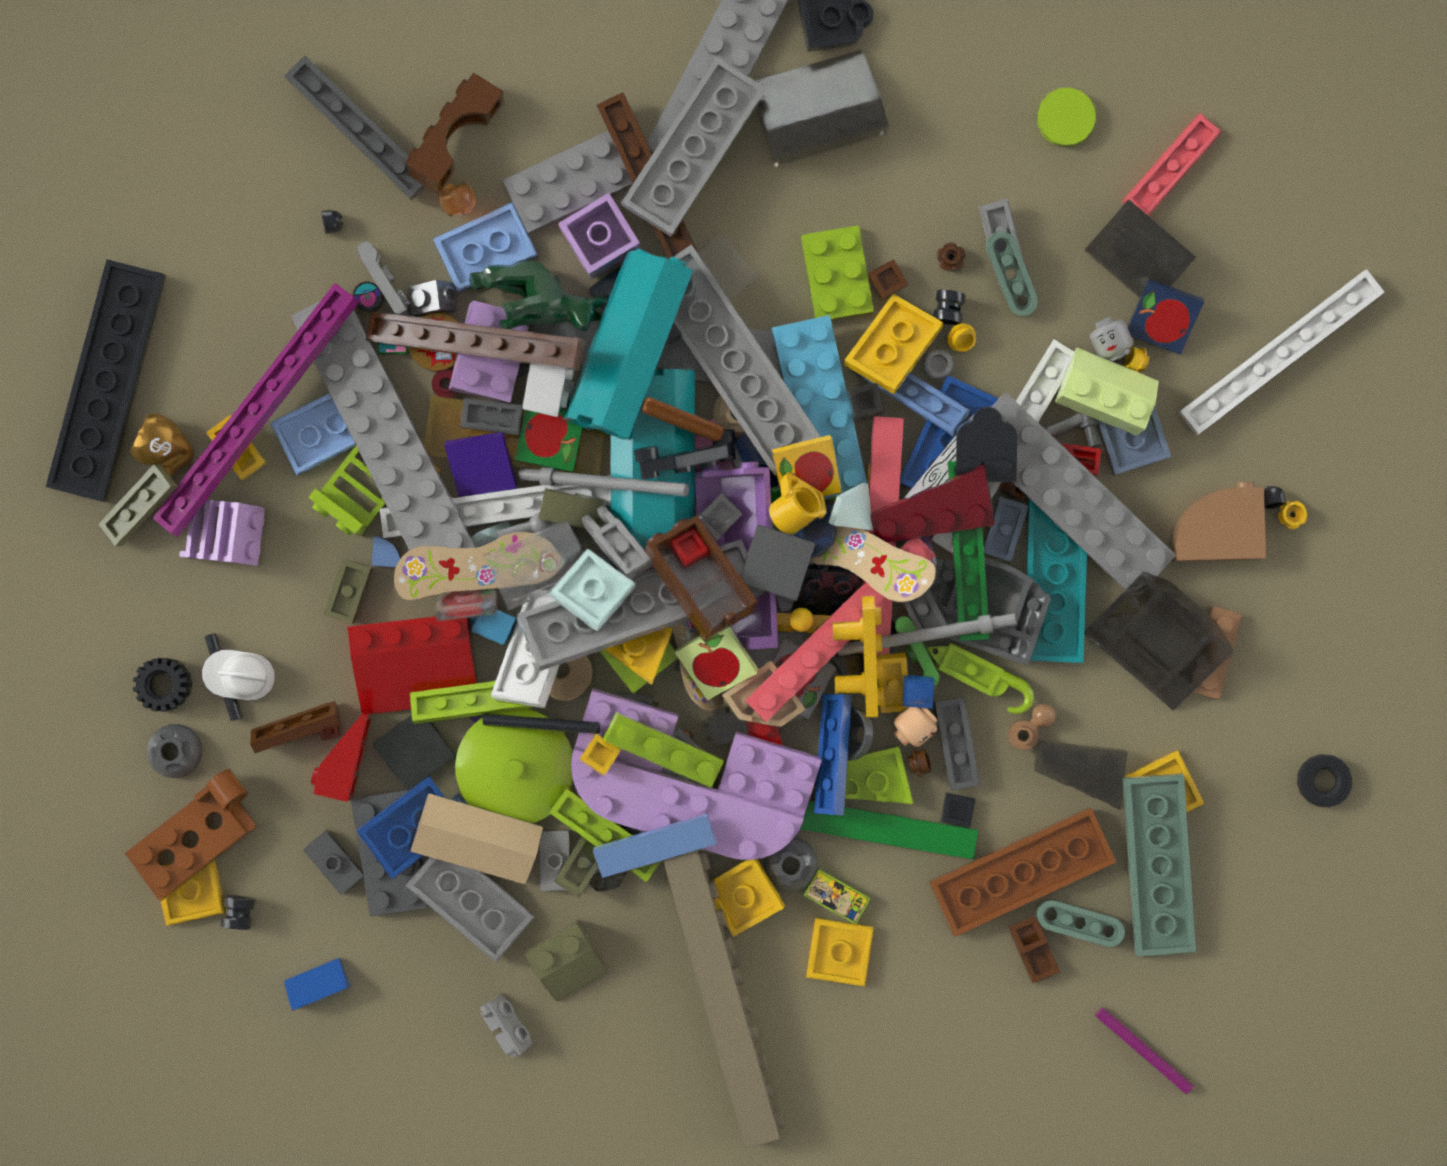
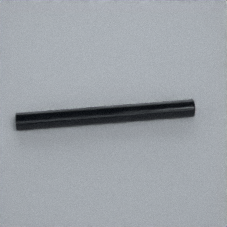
[482,714,600,734]

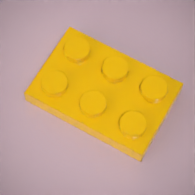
[844,294,943,394]

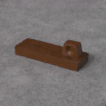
[250,701,340,753]

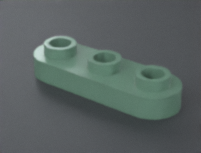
[985,231,1038,316]
[1036,899,1125,947]

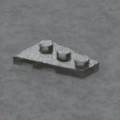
[1034,740,1128,810]

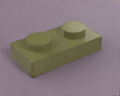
[324,559,373,624]
[553,837,598,898]

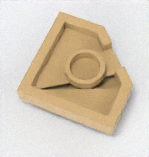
[722,661,806,727]

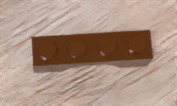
[406,72,503,194]

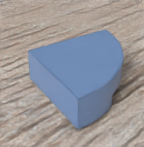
[371,536,401,568]

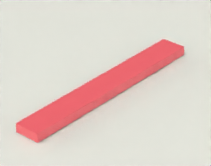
[860,416,904,655]

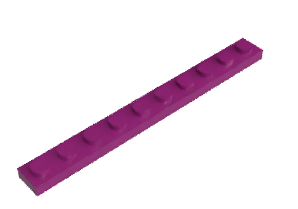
[153,283,360,537]

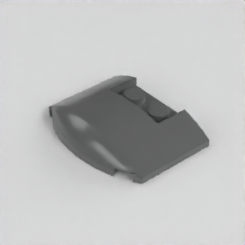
[930,558,1051,666]

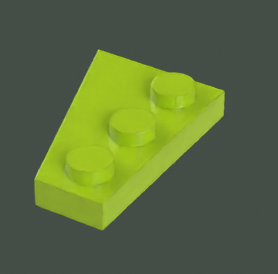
[815,746,913,804]

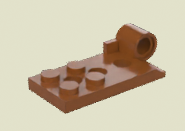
[125,769,258,901]

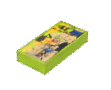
[804,869,870,924]

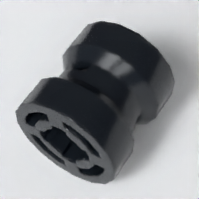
[933,290,966,325]
[221,895,255,930]

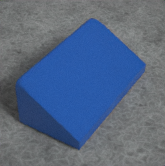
[284,957,351,1011]

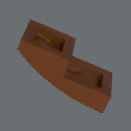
[1008,915,1060,984]

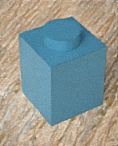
[470,604,517,646]

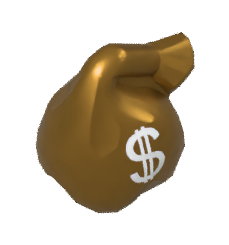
[130,413,194,478]

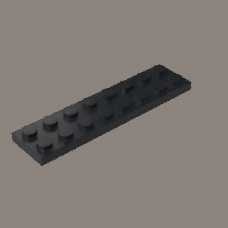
[45,259,166,502]

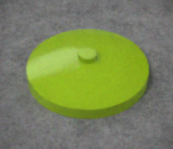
[455,709,573,824]

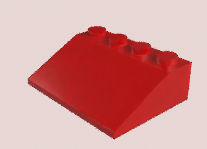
[347,614,478,714]

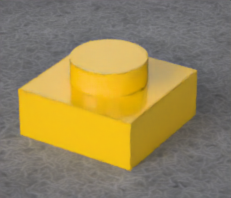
[579,734,621,776]

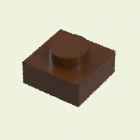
[868,259,908,300]

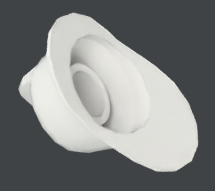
[202,650,275,700]

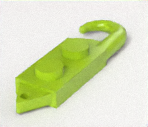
[927,643,1034,714]

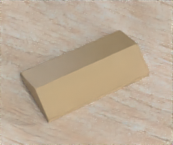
[410,793,543,884]

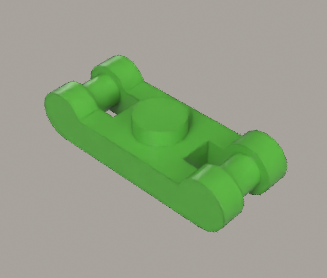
[895,616,940,687]

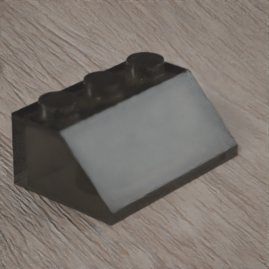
[1084,199,1196,298]

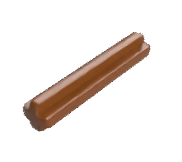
[641,397,724,441]

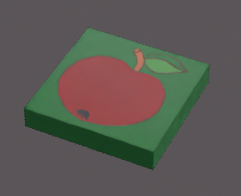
[515,409,583,473]

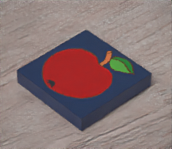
[1127,278,1204,355]

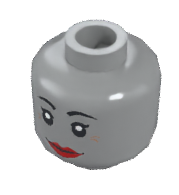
[1090,316,1133,362]

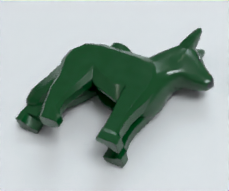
[469,260,607,331]

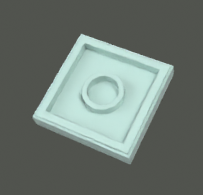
[550,549,636,632]

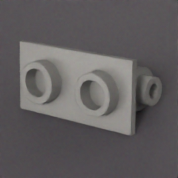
[480,993,533,1058]

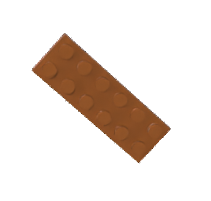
[929,807,1116,937]

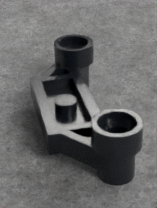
[633,429,736,479]

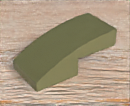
[538,488,604,527]

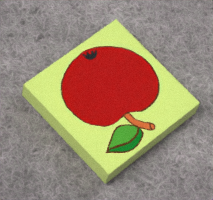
[675,627,758,700]

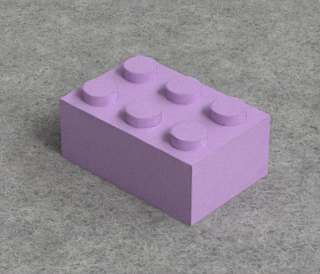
[449,300,529,403]

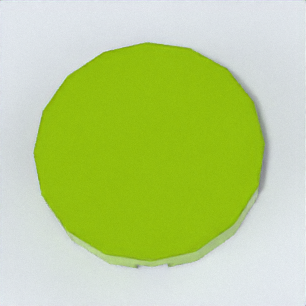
[1037,87,1096,147]

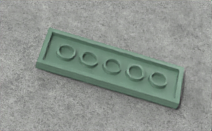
[1122,773,1196,957]

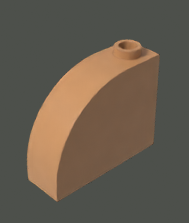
[1171,482,1266,562]

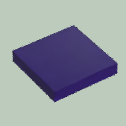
[444,432,518,497]

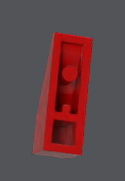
[311,711,373,802]

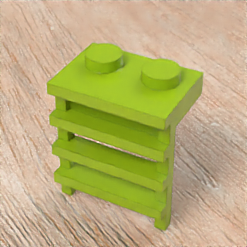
[308,446,386,536]

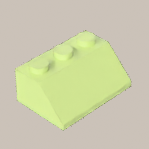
[1055,348,1159,436]

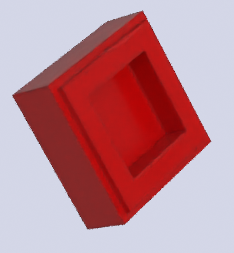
[668,528,711,569]

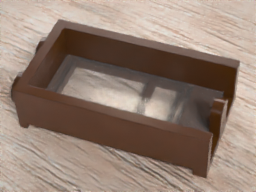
[645,515,758,642]

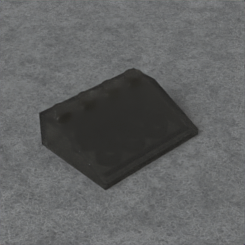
[754,49,889,166]

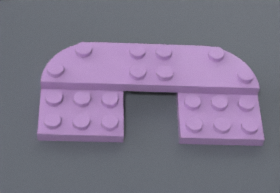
[571,688,822,860]

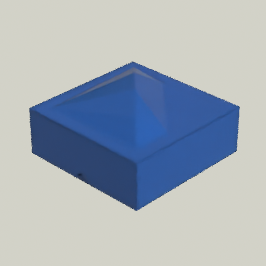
[903,675,934,708]

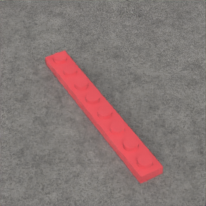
[745,537,936,722]

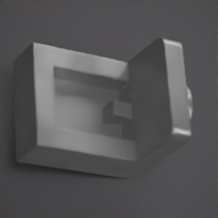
[408,280,457,317]
[698,492,743,541]

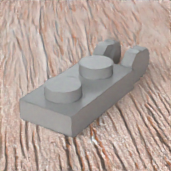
[357,241,411,316]
[581,505,652,579]

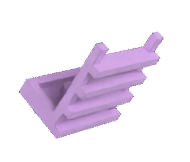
[179,500,265,566]

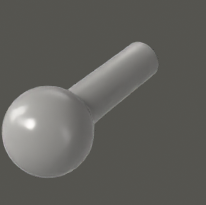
[496,513,553,538]

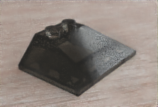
[1084,571,1234,710]

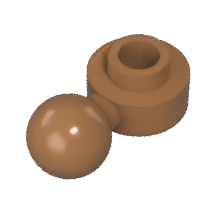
[1008,704,1056,750]

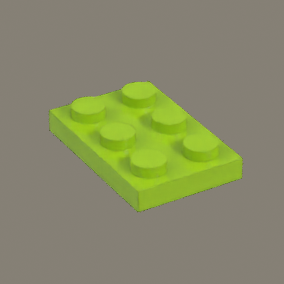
[801,225,874,320]

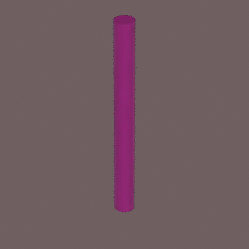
[1095,1007,1193,1094]

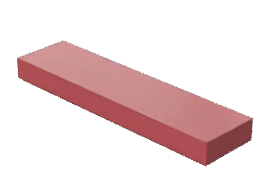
[1122,113,1222,221]

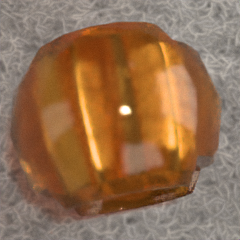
[439,181,476,217]

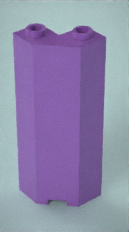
[695,462,778,649]

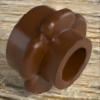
[936,242,965,271]
[908,749,931,778]

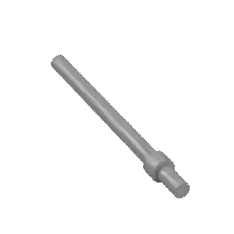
[519,467,689,496]
[838,613,1017,656]

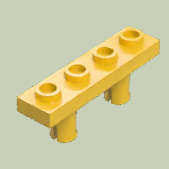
[833,596,884,717]

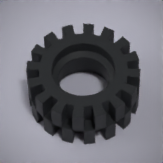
[133,658,192,711]

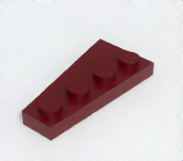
[870,464,995,542]

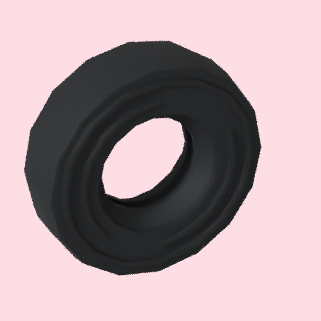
[1297,754,1352,807]

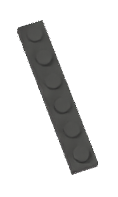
[284,55,425,200]

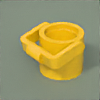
[769,473,826,535]

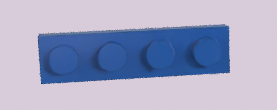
[814,694,852,815]

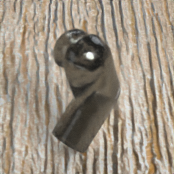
[589,871,627,892]

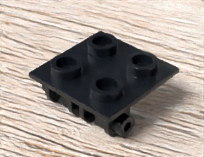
[791,564,859,616]

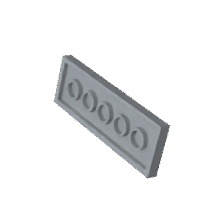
[621,56,766,237]

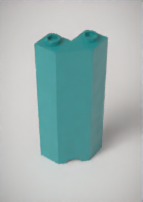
[562,249,693,440]
[611,369,695,555]

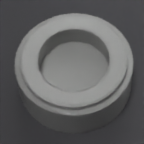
[923,349,954,380]

